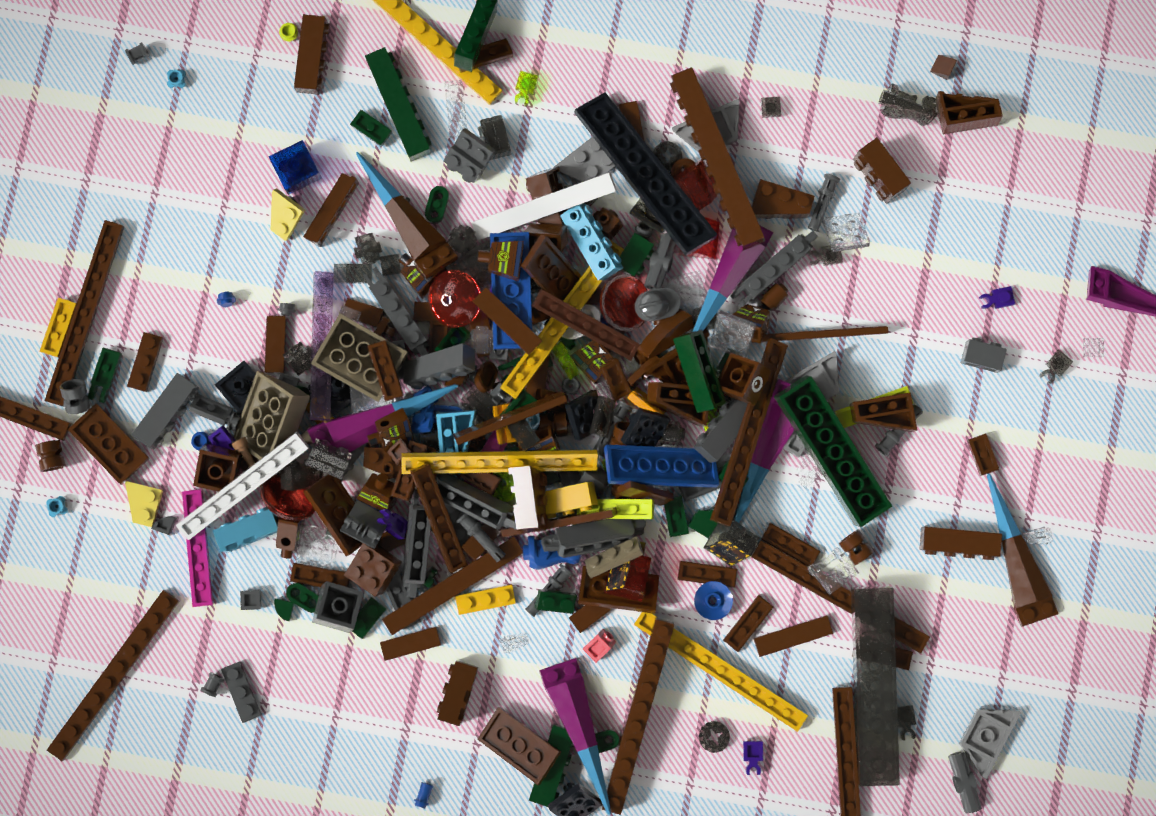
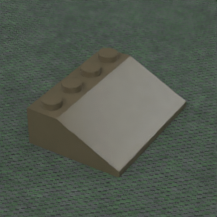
[311,313,409,402]
[233,371,310,460]

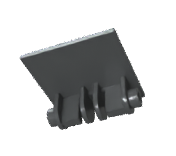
[340,500,387,549]

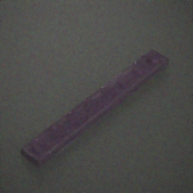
[309,271,334,421]

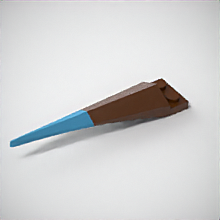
[356,152,458,279]
[987,473,1059,627]

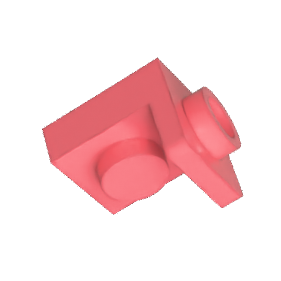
[583,629,616,663]

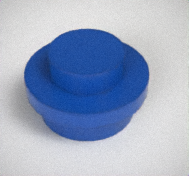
[216,291,236,308]
[191,432,211,451]

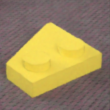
[270,188,305,241]
[125,481,163,527]

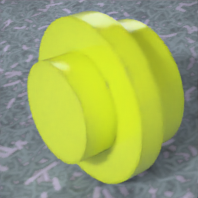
[279,23,298,42]

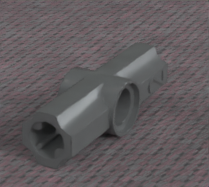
[644,233,676,290]
[948,751,982,814]

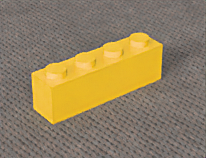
[545,482,598,519]

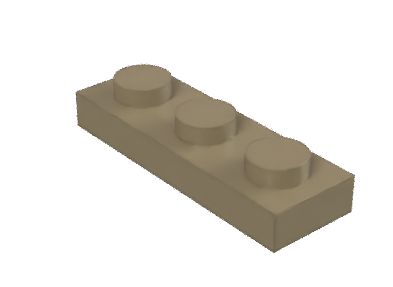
[585,536,643,578]

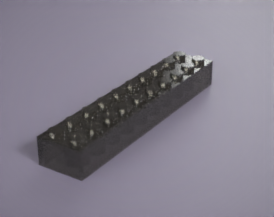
[851,586,900,786]

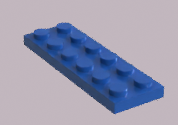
[490,232,532,350]
[604,445,719,488]

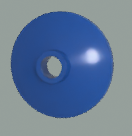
[694,581,733,620]

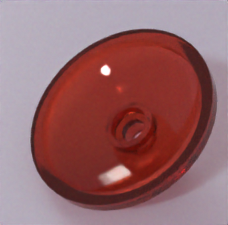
[428,270,480,328]
[600,274,648,332]
[260,476,315,521]

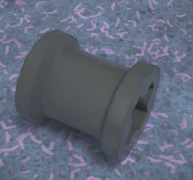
[125,42,150,65]
[200,672,225,697]

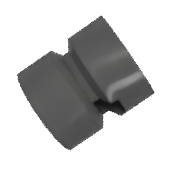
[60,379,91,414]

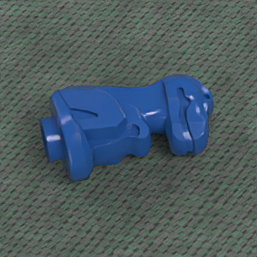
[523,535,583,570]

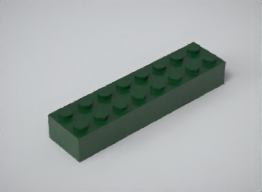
[773,375,892,528]

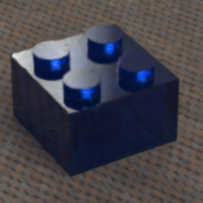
[268,140,322,195]

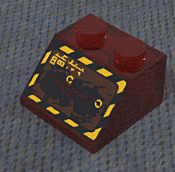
[604,555,652,602]

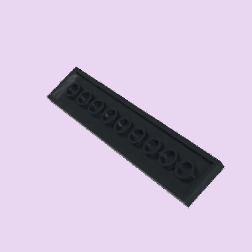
[574,92,718,256]

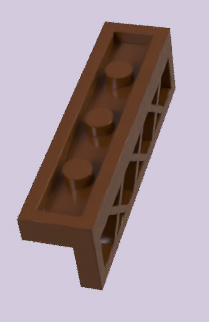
[303,173,359,247]

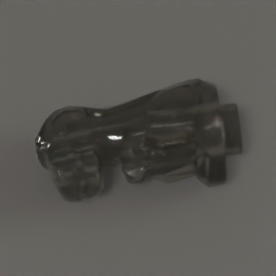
[878,83,938,126]

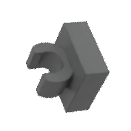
[489,380,513,405]

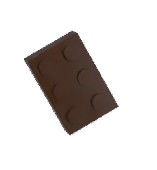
[853,137,911,204]

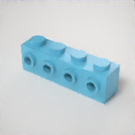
[560,203,623,280]

